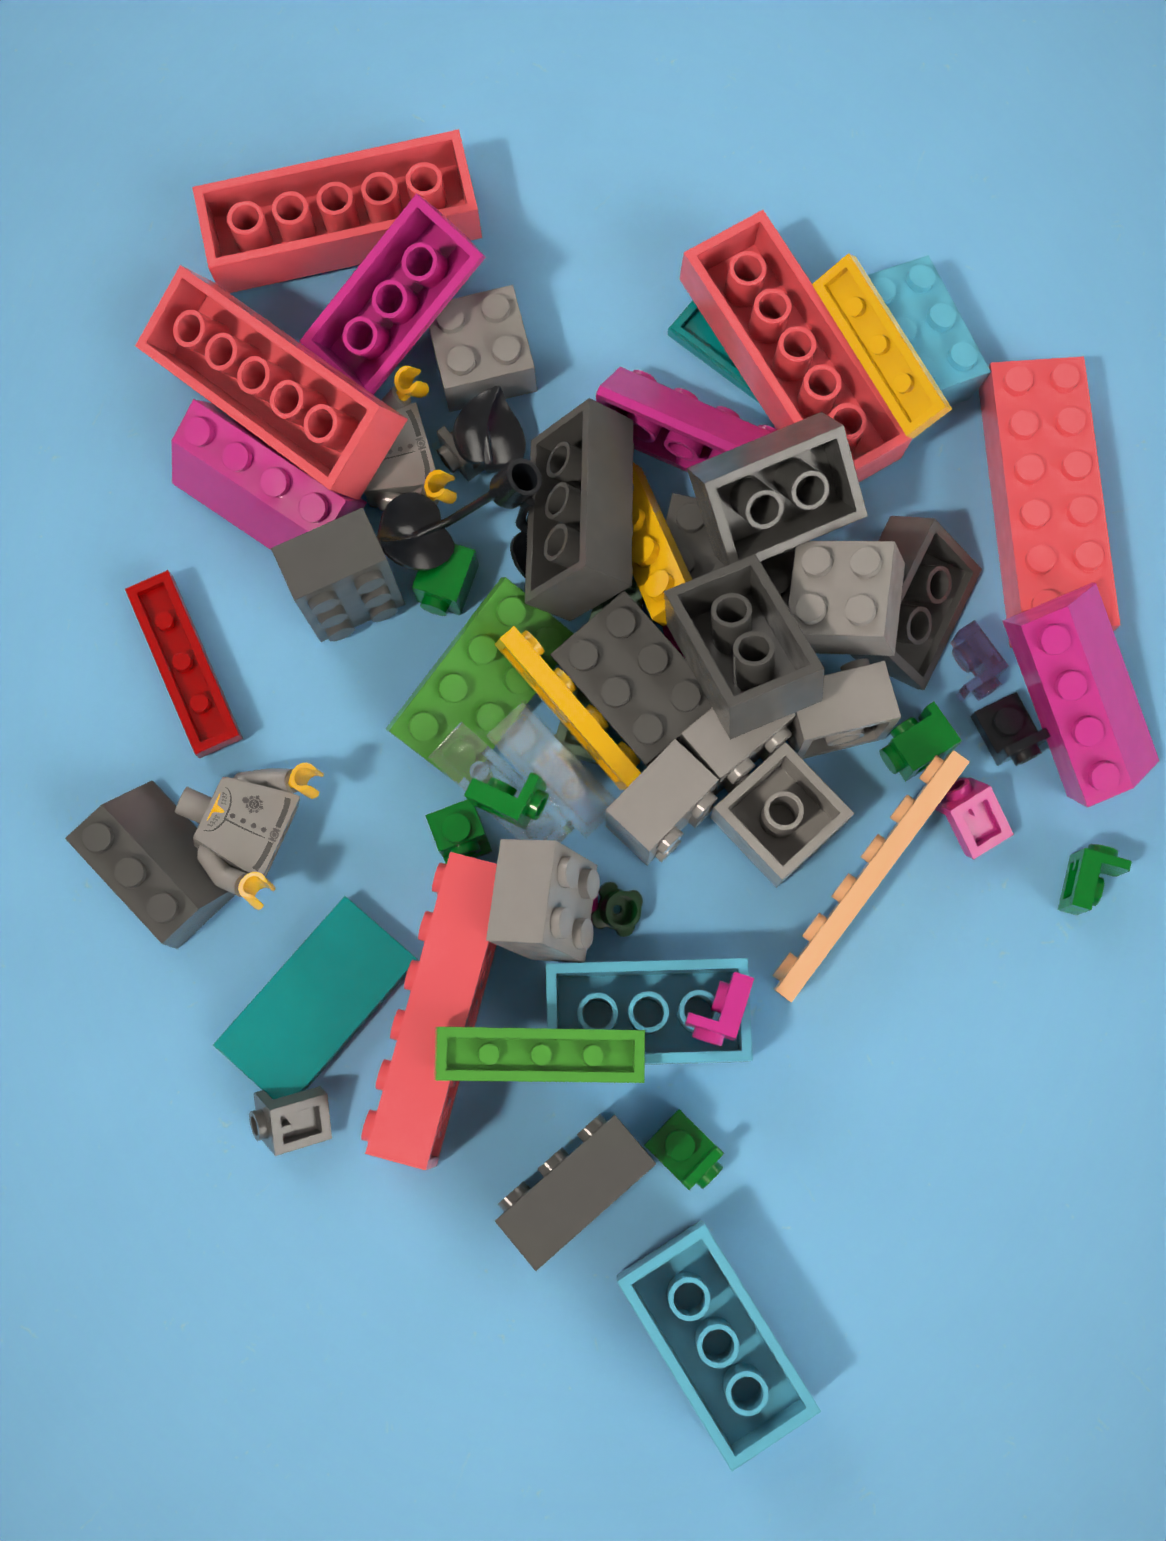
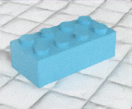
[546,958,753,1065]
[616,1220,821,1471]

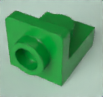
[464,772,549,830]
[1058,844,1132,915]
[644,1109,724,1190]

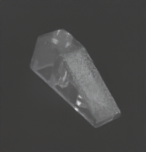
[486,699,616,838]
[428,722,574,843]

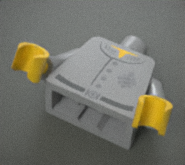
[364,366,457,511]
[175,762,324,910]

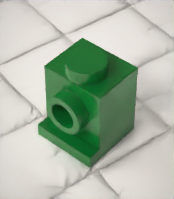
[879,701,962,782]
[425,799,492,864]

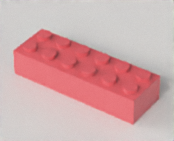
[192,129,482,293]
[680,210,913,482]
[135,265,408,500]
[979,356,1120,648]
[361,852,497,1170]

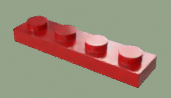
[125,570,243,758]

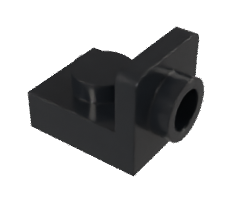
[970,692,1051,766]

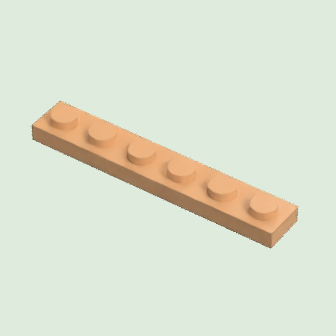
[773,750,970,1003]

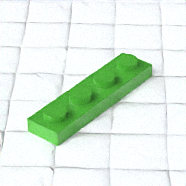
[434,1027,645,1083]

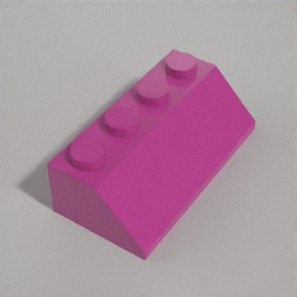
[299,193,486,395]
[596,367,777,472]
[171,399,367,550]
[1003,583,1159,807]

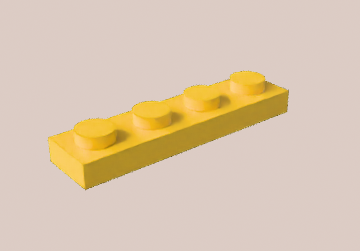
[812,253,952,439]
[632,462,692,627]
[495,626,641,790]

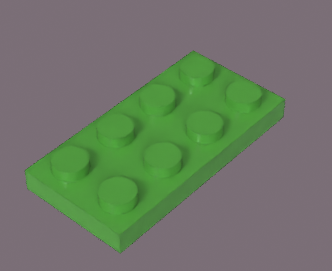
[386,577,574,788]

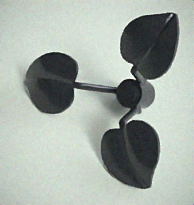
[376,386,542,578]

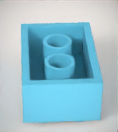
[868,255,991,406]

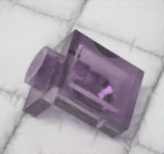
[950,620,1009,703]

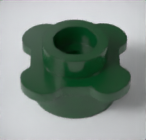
[591,882,643,937]

